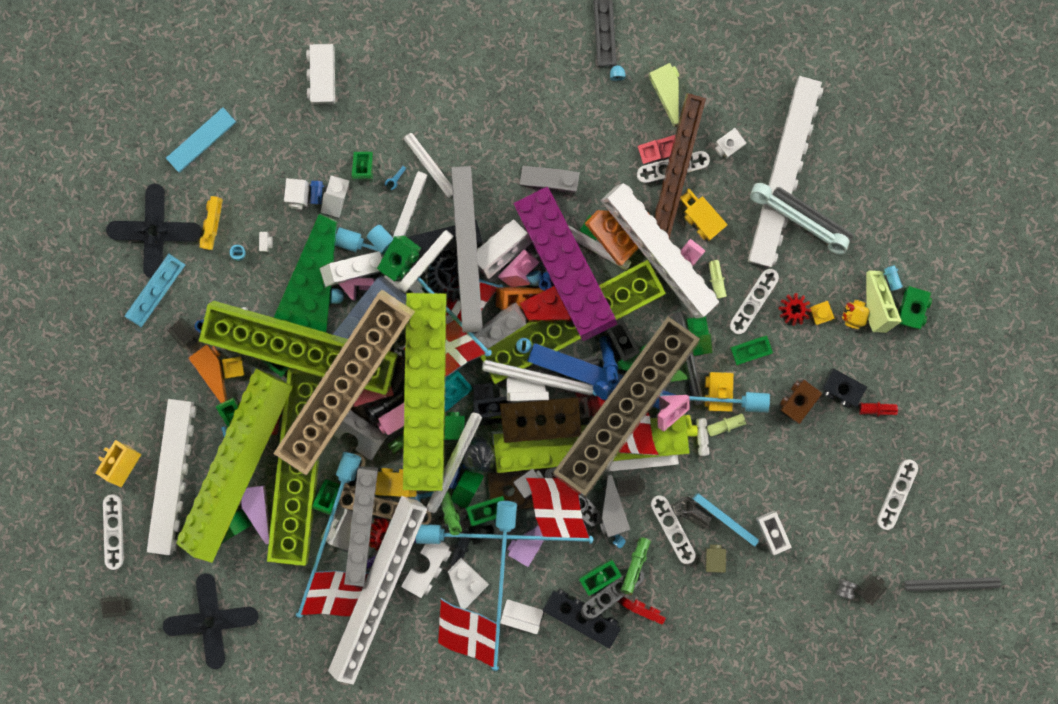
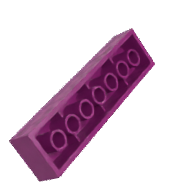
[513,186,617,342]

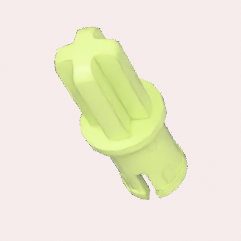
[709,260,727,299]
[707,413,746,436]

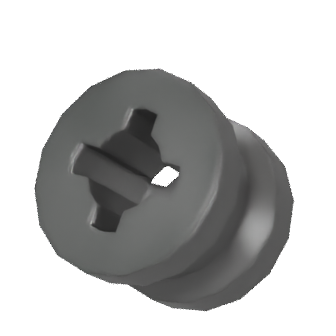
[835,579,858,599]

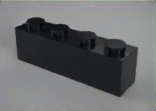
[407,220,483,265]

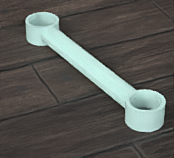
[750,183,849,254]

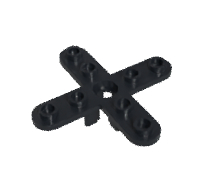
[106,183,202,279]
[163,573,259,669]

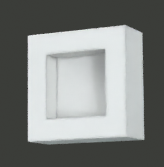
[259,232,273,252]

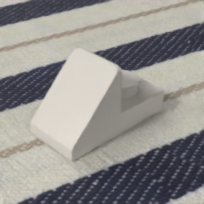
[321,176,350,218]

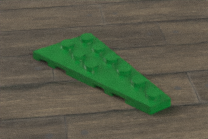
[273,214,338,333]

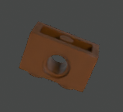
[779,379,822,424]

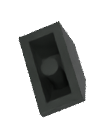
[607,318,641,361]
[468,519,515,544]

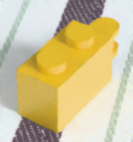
[680,188,727,241]
[375,468,417,497]

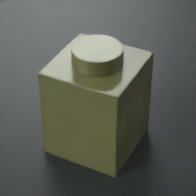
[705,544,726,572]

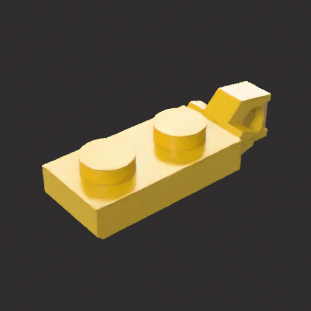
[200,196,223,250]

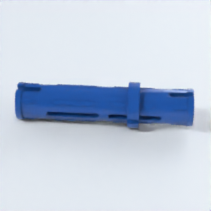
[599,336,620,387]

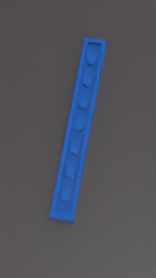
[528,343,676,409]

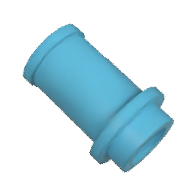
[883,265,903,291]

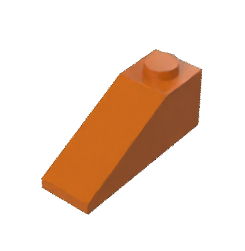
[496,287,547,310]
[189,344,227,403]

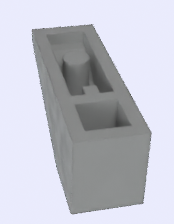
[520,166,580,194]
[600,475,630,538]

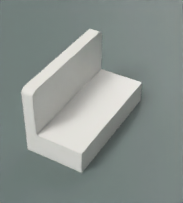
[507,377,549,401]
[321,504,353,551]
[500,600,543,634]

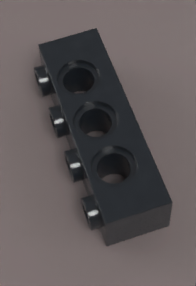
[542,589,621,649]

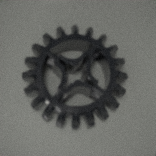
[426,252,460,303]

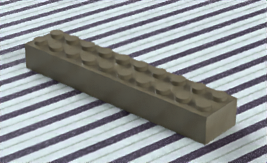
[553,317,700,498]

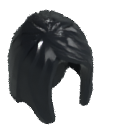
[454,436,495,473]

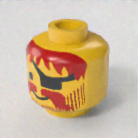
[842,299,870,329]

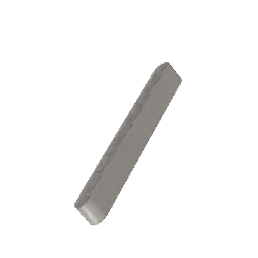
[451,166,482,333]

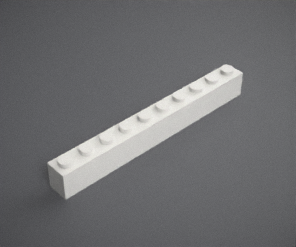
[748,76,823,268]
[328,496,427,685]

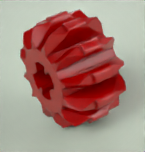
[778,293,811,326]
[369,517,391,551]

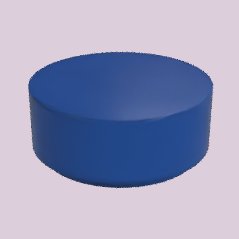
[593,380,612,400]

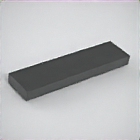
[593,0,617,67]

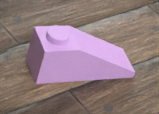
[239,485,270,544]
[507,525,544,567]

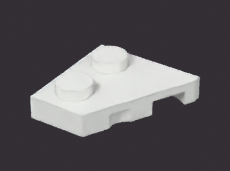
[448,558,489,609]

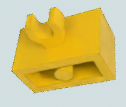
[704,372,734,411]
[96,440,142,488]

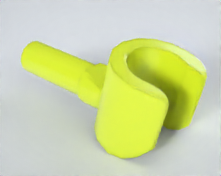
[686,415,698,437]

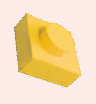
[809,301,835,325]
[222,356,245,379]

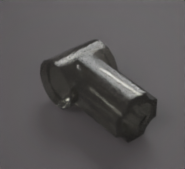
[673,497,712,530]

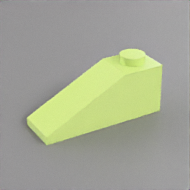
[648,63,679,127]
[866,271,902,333]

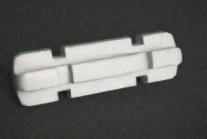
[696,418,709,456]

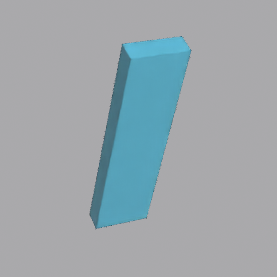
[166,108,236,173]
[125,254,185,327]
[692,493,759,546]

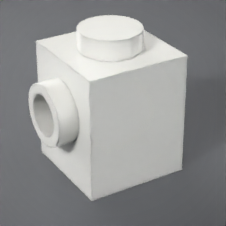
[715,128,746,159]

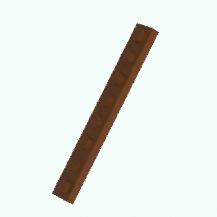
[654,93,706,239]

